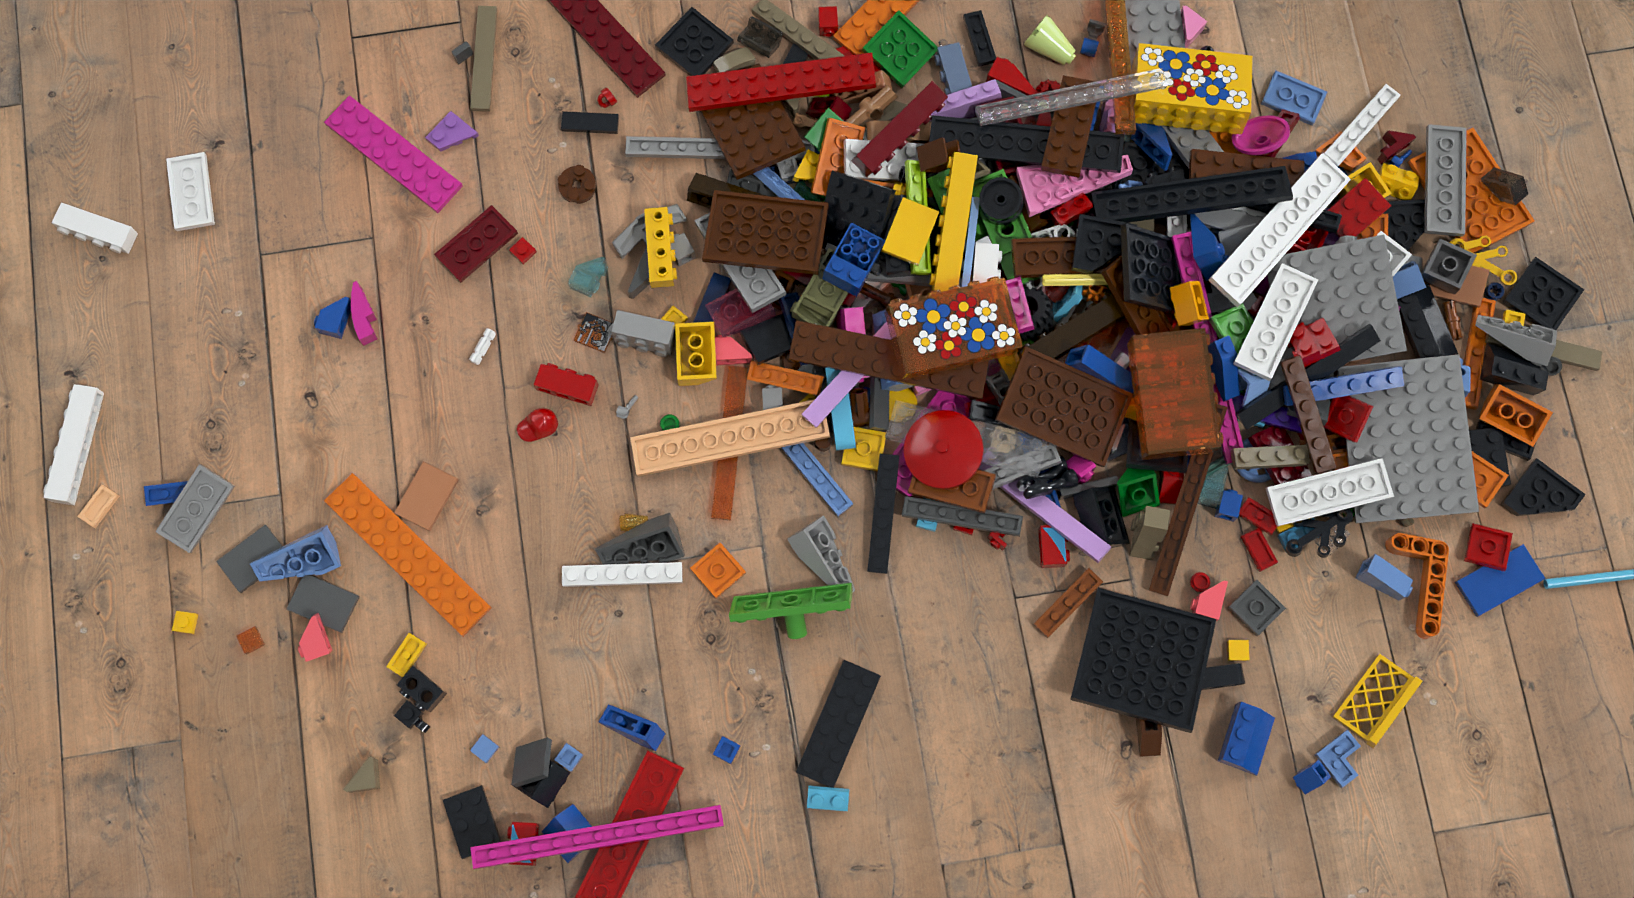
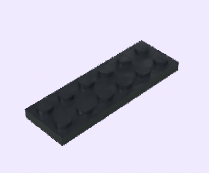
[796,660,881,788]

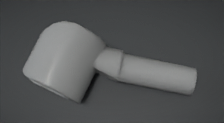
[616,395,638,419]

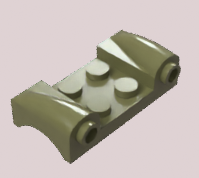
[790,248,848,327]

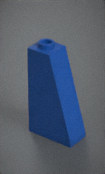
[1065,345,1137,394]

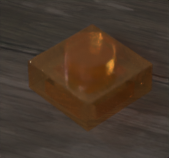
[237,626,265,654]

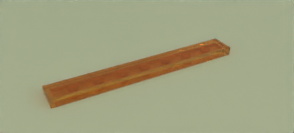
[711,366,748,521]

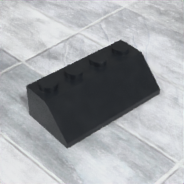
[1397,284,1458,359]

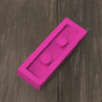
[1001,277,1034,335]

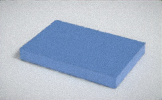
[1261,70,1327,126]

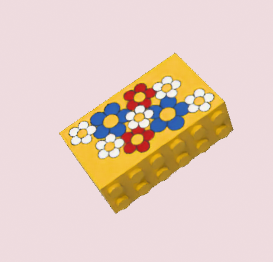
[1129,43,1252,134]

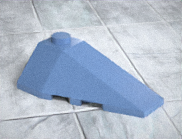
[250,525,341,581]

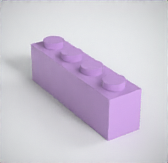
[930,79,1002,121]

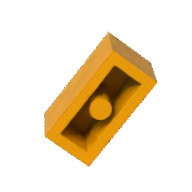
[1170,281,1209,326]

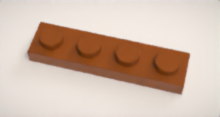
[1033,568,1103,639]

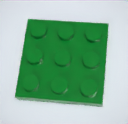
[862,10,938,88]

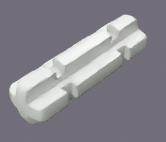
[469,328,496,365]

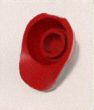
[517,408,558,442]

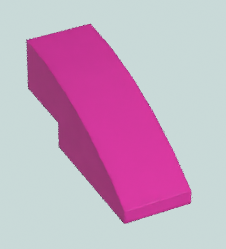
[351,281,378,346]

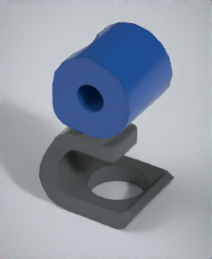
[1080,19,1106,57]

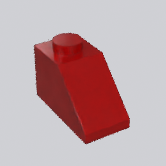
[1159,471,1184,504]

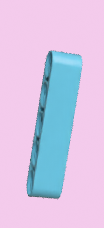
[825,368,856,451]

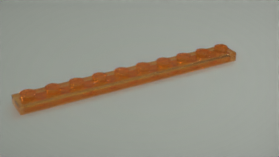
[1105,0,1136,135]

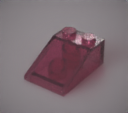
[705,289,776,337]

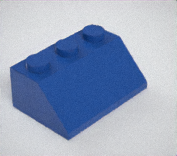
[1218,702,1275,776]

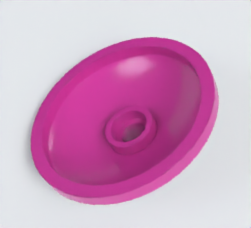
[1232,115,1290,155]

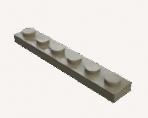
[752,0,844,60]

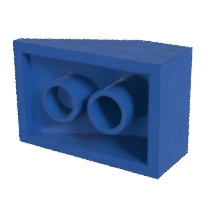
[1190,214,1229,281]

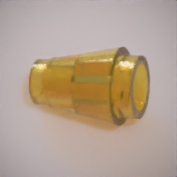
[619,513,648,532]

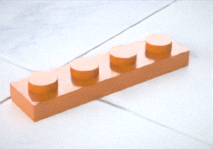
[747,361,824,396]

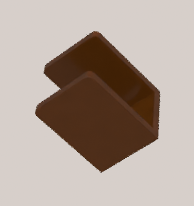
[916,138,961,174]

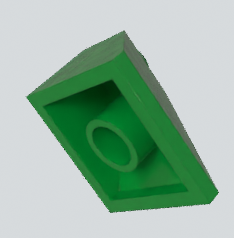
[1117,468,1160,517]

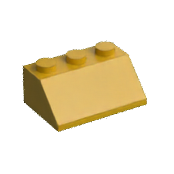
[675,322,717,386]

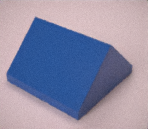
[542,804,592,863]

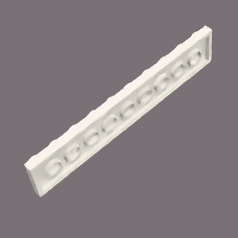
[1209,153,1351,307]

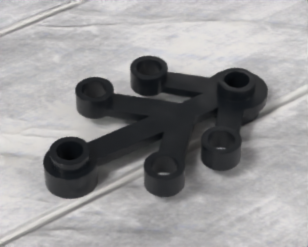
[1286,509,1353,558]

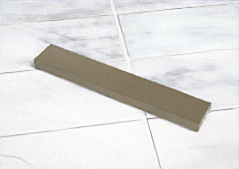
[470,6,497,111]
[1485,333,1602,371]

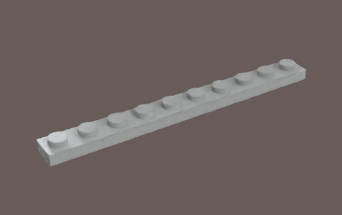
[625,136,814,161]

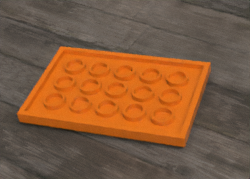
[1407,128,1535,253]

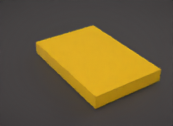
[881,197,939,266]

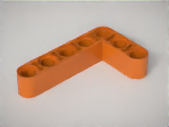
[1385,533,1449,639]

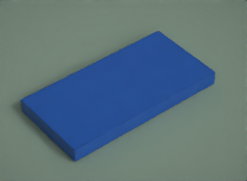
[1455,544,1546,617]

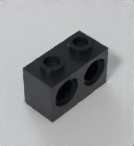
[397,666,447,712]

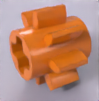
[1082,285,1107,304]

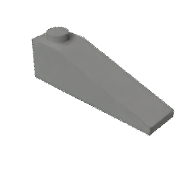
[1475,315,1557,366]

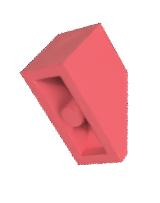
[715,335,752,366]
[1190,580,1228,621]
[298,613,332,662]

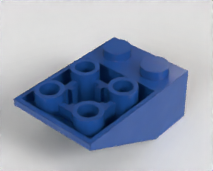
[822,223,886,297]

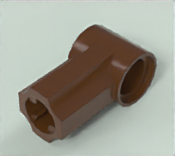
[850,387,870,427]

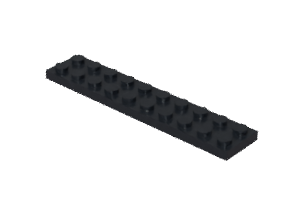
[929,115,1124,173]
[1091,166,1293,223]

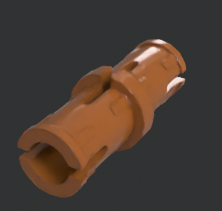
[1442,301,1463,341]

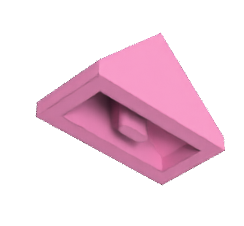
[1181,6,1207,48]

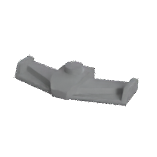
[612,204,687,259]

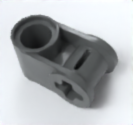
[985,368,1010,406]

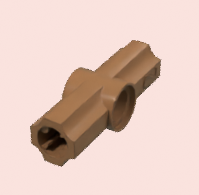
[845,85,898,127]

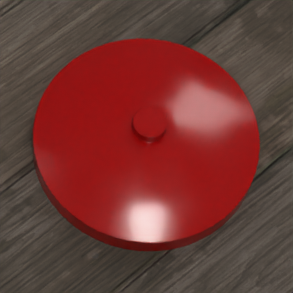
[904,410,984,490]

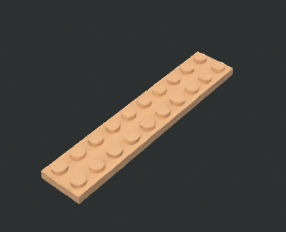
[630,400,830,477]

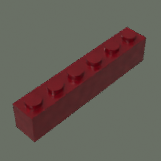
[851,80,948,177]

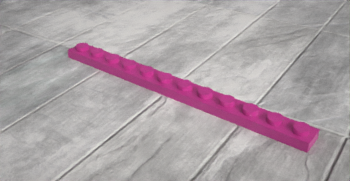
[1171,232,1244,464]
[470,805,724,870]

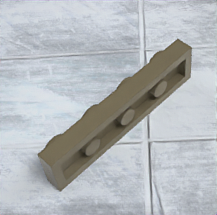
[1230,445,1310,470]

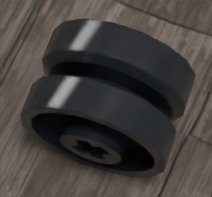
[980,177,1023,225]

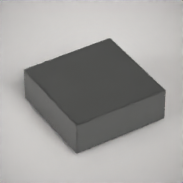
[452,41,473,65]

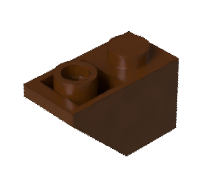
[1136,718,1162,757]

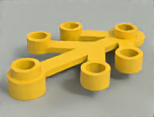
[1449,236,1517,287]

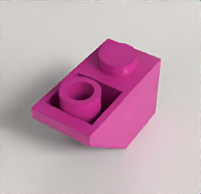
[1066,455,1096,484]

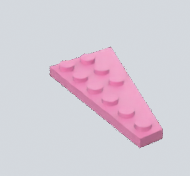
[1016,155,1133,217]

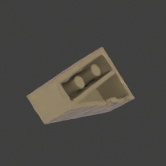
[1130,506,1171,560]

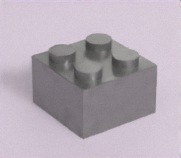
[1421,239,1477,295]

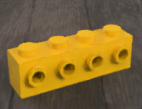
[644,207,677,288]

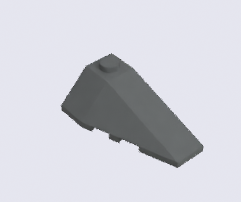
[595,513,685,565]

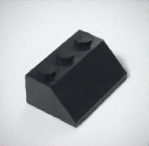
[1480,343,1549,396]
[1073,487,1130,548]

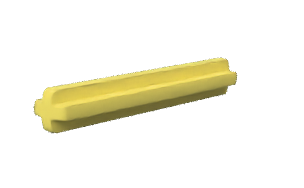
[1042,274,1107,286]

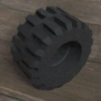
[1002,287,1054,341]

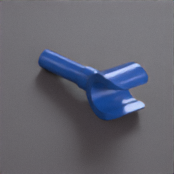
[1389,150,1412,168]

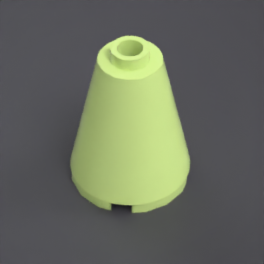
[1024,15,1076,65]

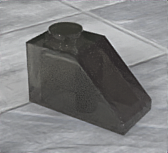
[1481,167,1529,205]

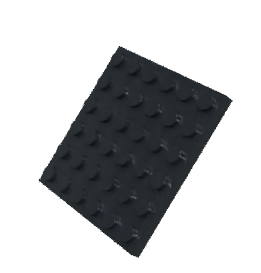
[1070,588,1216,733]

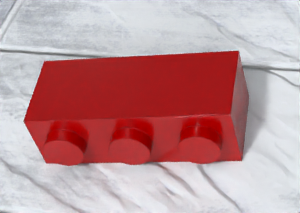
[534,363,599,406]

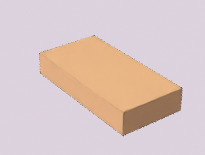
[77,484,120,528]

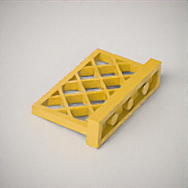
[1333,654,1423,748]

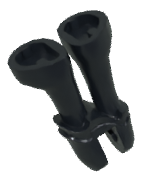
[1016,456,1078,499]

